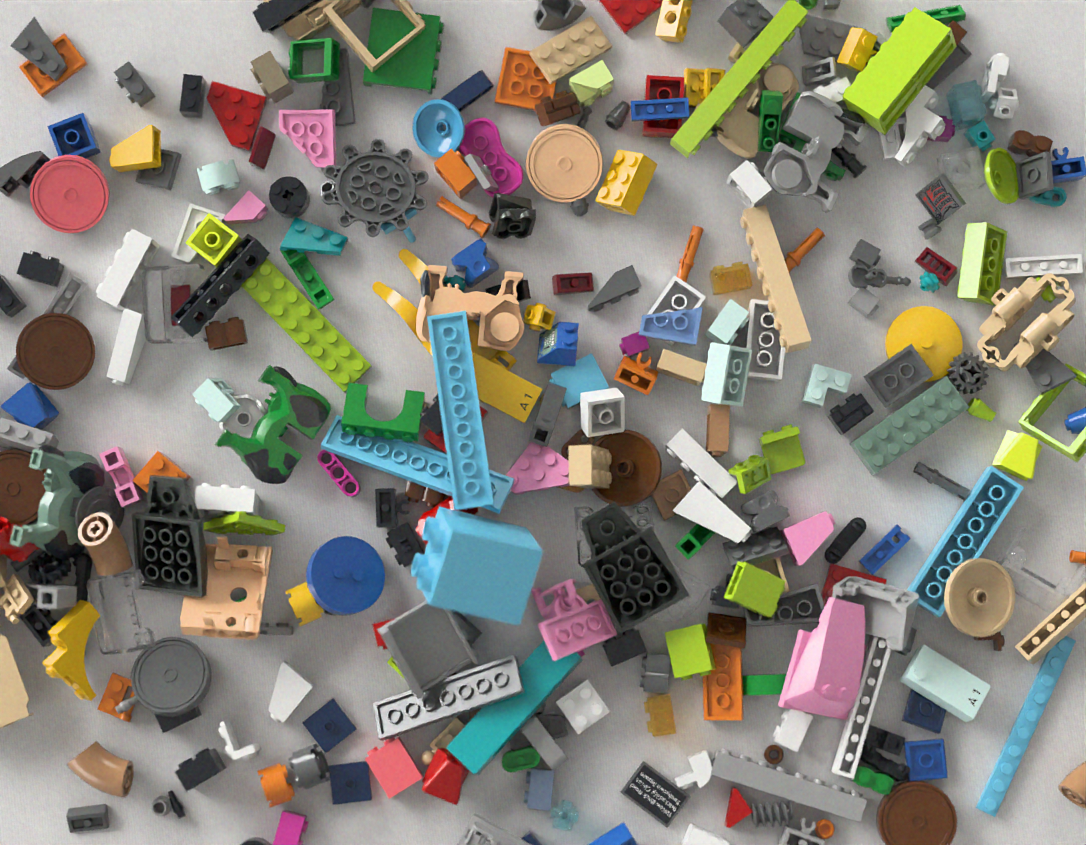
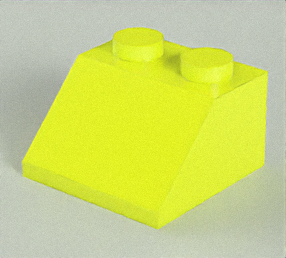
[185,213,242,268]

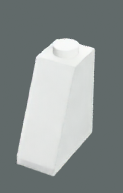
[268,661,315,723]

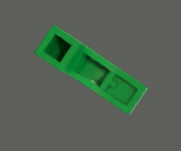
[675,524,716,560]
[743,673,787,695]

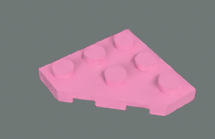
[279,110,337,167]
[506,442,569,495]

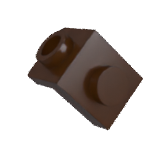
[974,631,1005,651]

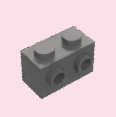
[114,61,156,107]

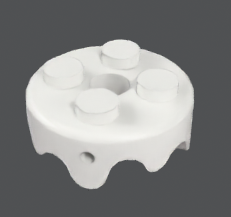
[219,394,267,438]

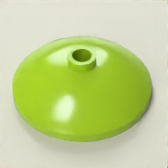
[984,148,1019,204]

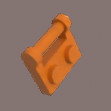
[98,673,135,722]

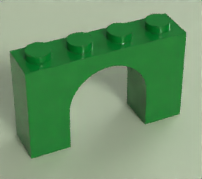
[341,383,425,442]

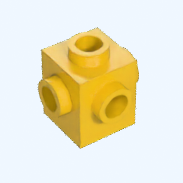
[523,303,556,332]

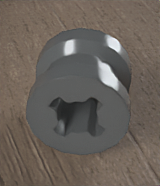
[918,217,942,240]

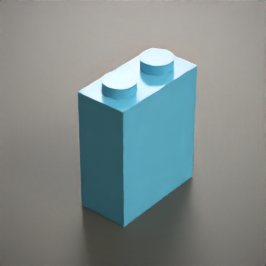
[549,353,609,409]

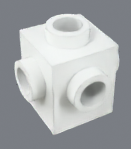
[990,87,1019,119]

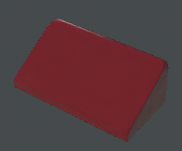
[249,126,276,169]

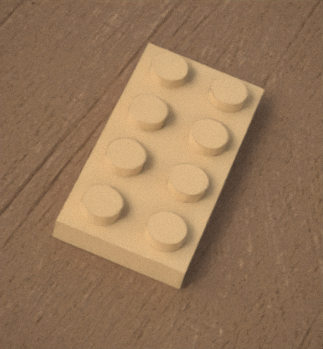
[529,16,612,85]

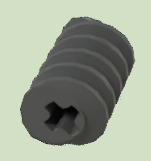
[751,801,793,828]

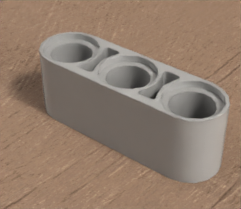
[521,714,568,771]

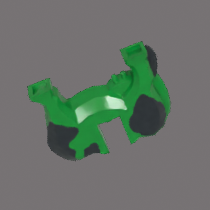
[215,365,331,484]

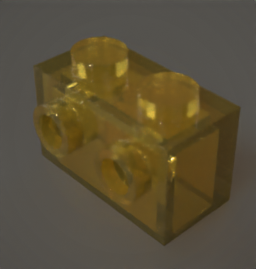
[709,262,752,296]

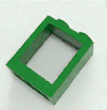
[288,38,340,83]

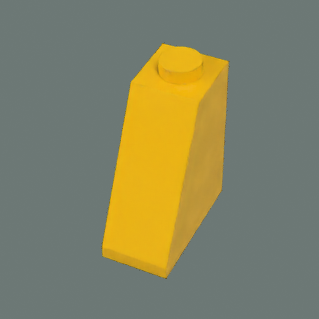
[109,125,161,172]

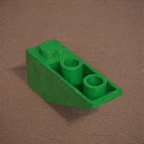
[758,90,783,152]

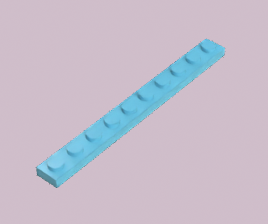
[976,636,1076,817]

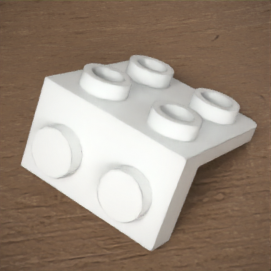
[219,720,261,761]

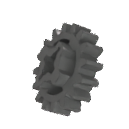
[947,352,989,394]

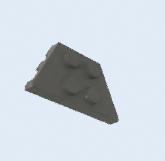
[799,15,867,62]

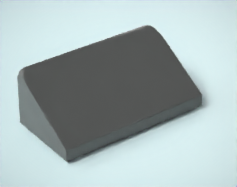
[66,804,109,833]

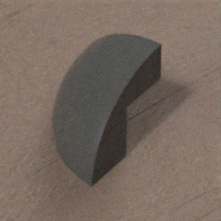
[534,0,586,31]

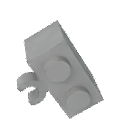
[779,818,825,845]

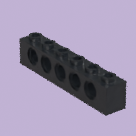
[170,234,270,338]

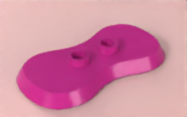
[459,118,523,198]

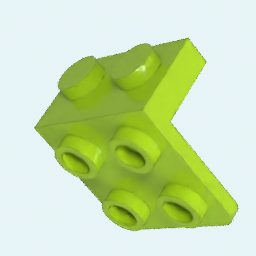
[759,424,806,474]

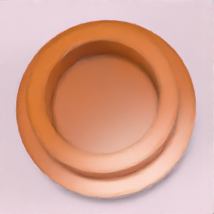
[815,819,835,839]

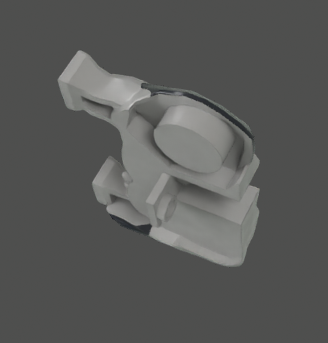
[763,91,869,213]

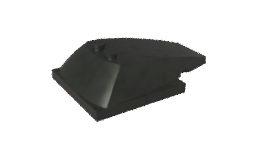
[132,475,208,597]
[581,502,689,633]

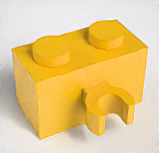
[836,27,878,72]

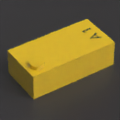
[472,352,542,423]

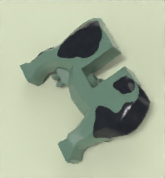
[9,445,105,560]

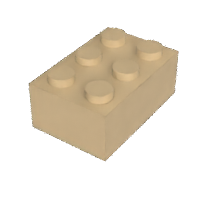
[569,445,612,489]

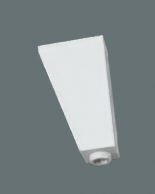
[106,308,152,386]
[673,482,751,543]

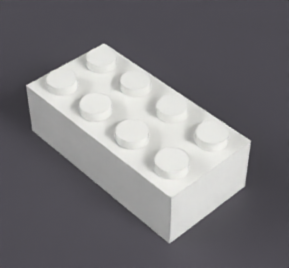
[96,229,160,312]
[744,299,785,382]

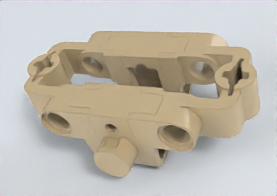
[977,273,1076,372]

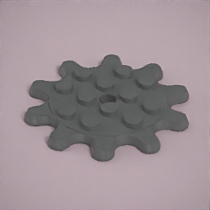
[322,139,429,237]

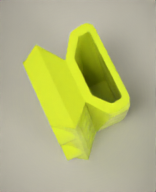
[992,430,1043,481]

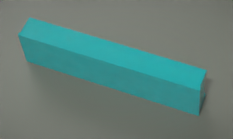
[446,640,583,775]

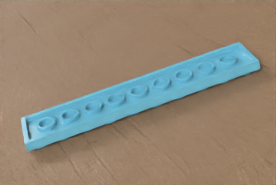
[427,311,494,510]
[321,415,514,514]

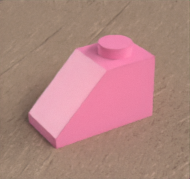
[223,191,268,224]

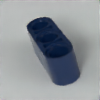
[441,70,494,112]

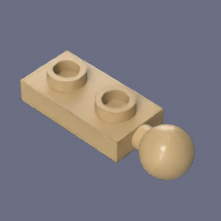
[421,717,466,766]

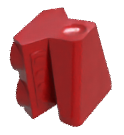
[422,748,470,805]

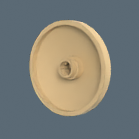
[944,558,1015,637]

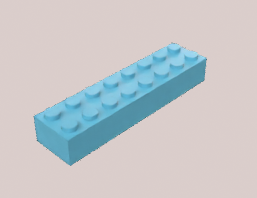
[907,466,1024,617]

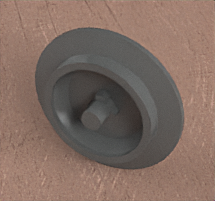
[75,486,124,530]

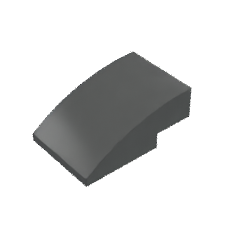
[0,151,51,197]

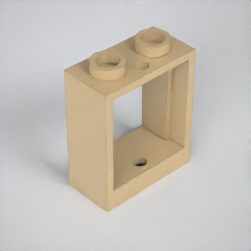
[656,349,707,386]

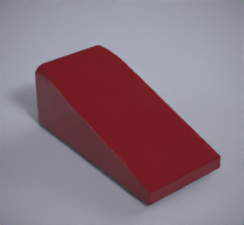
[552,272,594,295]

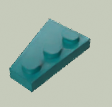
[280,217,348,256]

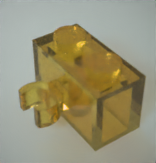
[643,694,676,737]

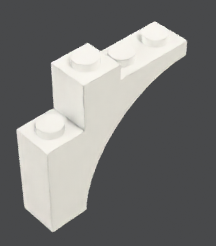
[895,85,946,167]

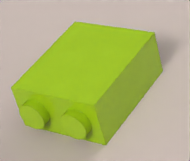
[724,562,786,617]
[664,623,716,681]

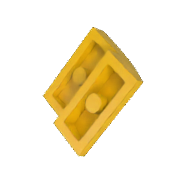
[684,68,725,107]

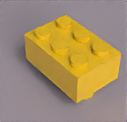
[595,150,658,216]

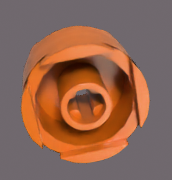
[258,763,295,808]

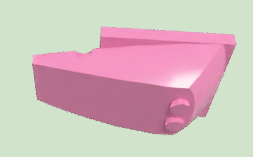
[779,597,867,720]

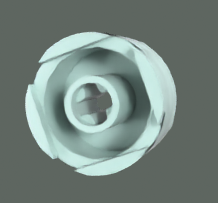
[197,160,240,195]

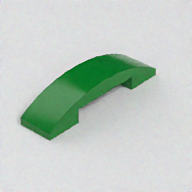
[280,249,335,310]

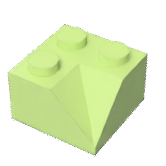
[569,60,614,107]

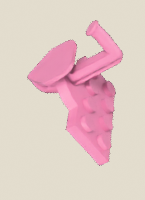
[531,579,617,661]

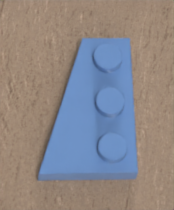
[639,307,703,346]

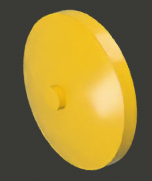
[885,306,963,383]

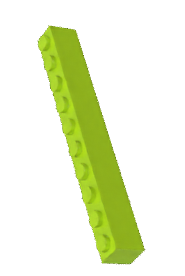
[670,0,808,158]

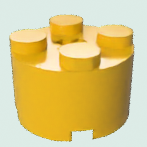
[285,582,324,627]

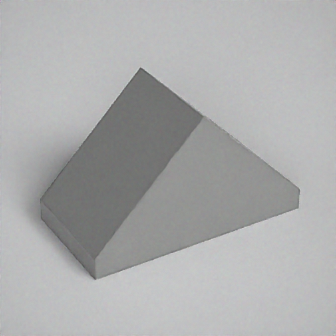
[802,57,837,85]

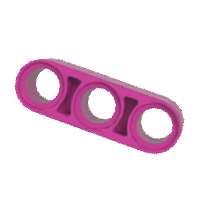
[317,450,361,497]

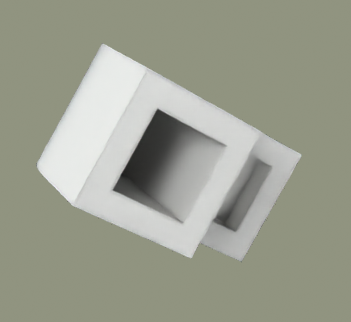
[674,750,712,789]

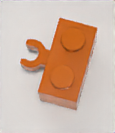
[614,352,658,395]

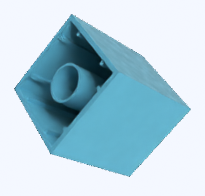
[411,507,543,626]

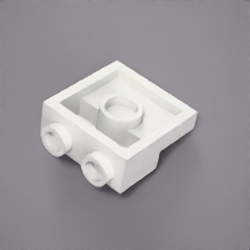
[979,53,1011,102]

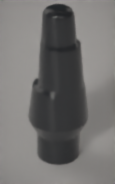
[168,790,186,819]

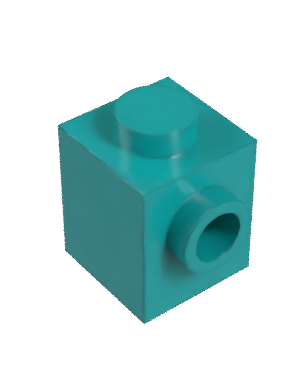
[964,120,996,153]

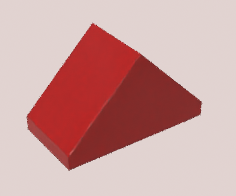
[724,786,753,828]

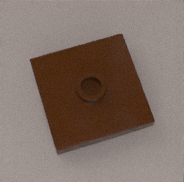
[706,612,746,649]

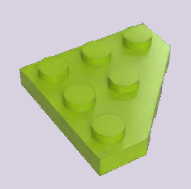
[203,511,285,536]

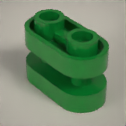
[501,745,540,773]

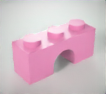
[99,446,144,508]

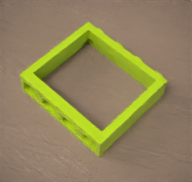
[1018,363,1086,463]

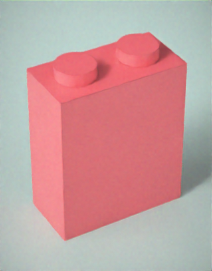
[365,737,424,799]

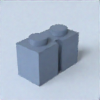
[524,767,554,810]

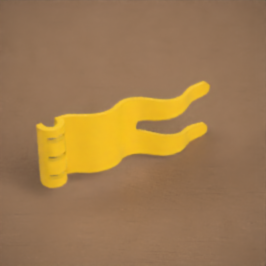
[372,249,517,403]

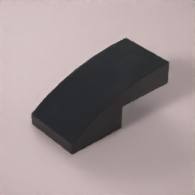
[864,724,906,756]

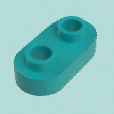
[1029,186,1067,207]

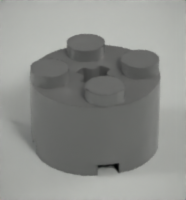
[288,744,330,789]

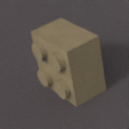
[250,51,294,104]

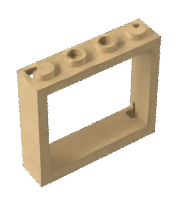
[323,0,425,73]

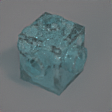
[550,800,579,831]

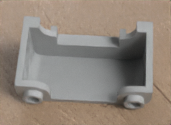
[832,576,919,651]

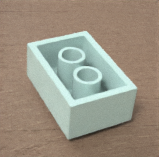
[701,343,752,407]

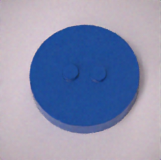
[306,536,385,615]

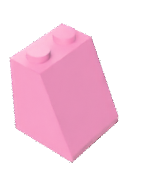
[780,511,835,566]

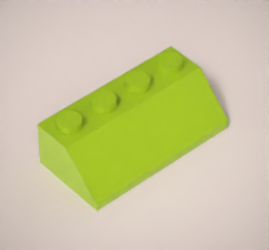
[957,222,1007,306]

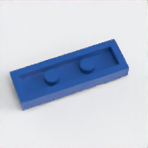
[630,98,689,122]

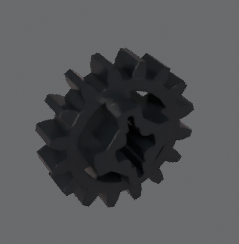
[28,553,72,585]

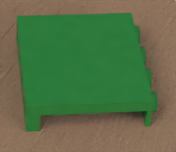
[363,7,444,94]

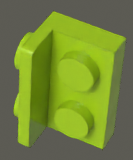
[729,455,772,494]

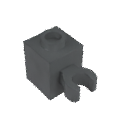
[849,239,881,269]

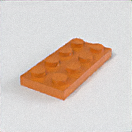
[703,643,744,720]

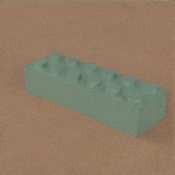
[850,376,969,475]

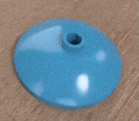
[413,99,465,157]

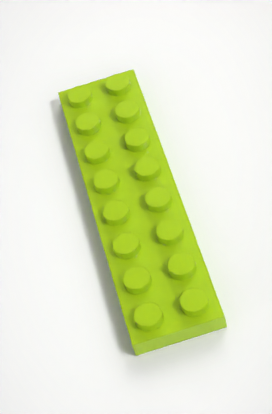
[241,257,372,393]

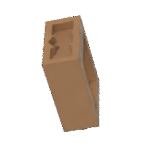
[706,404,730,457]

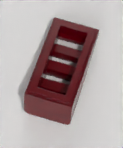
[915,247,958,286]

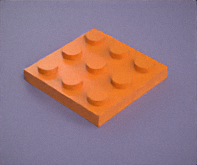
[495,47,557,111]

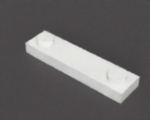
[1004,254,1083,278]

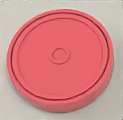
[30,155,110,233]

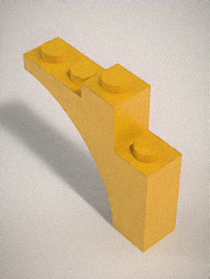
[43,600,101,701]

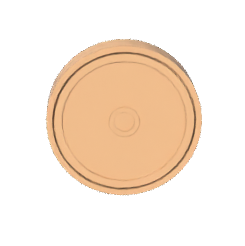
[526,124,603,202]

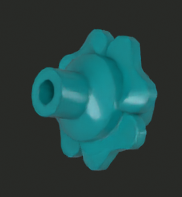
[919,272,940,293]

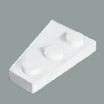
[171,203,226,264]

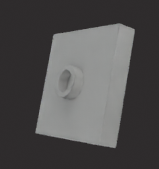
[465,154,499,192]

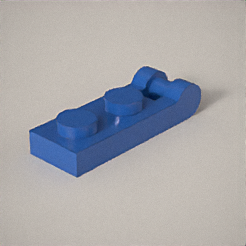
[859,524,911,575]

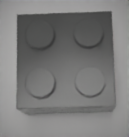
[717,0,774,48]

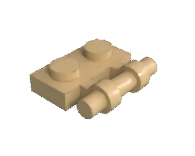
[0,574,34,624]

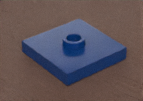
[904,739,948,782]

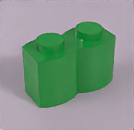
[850,765,894,795]

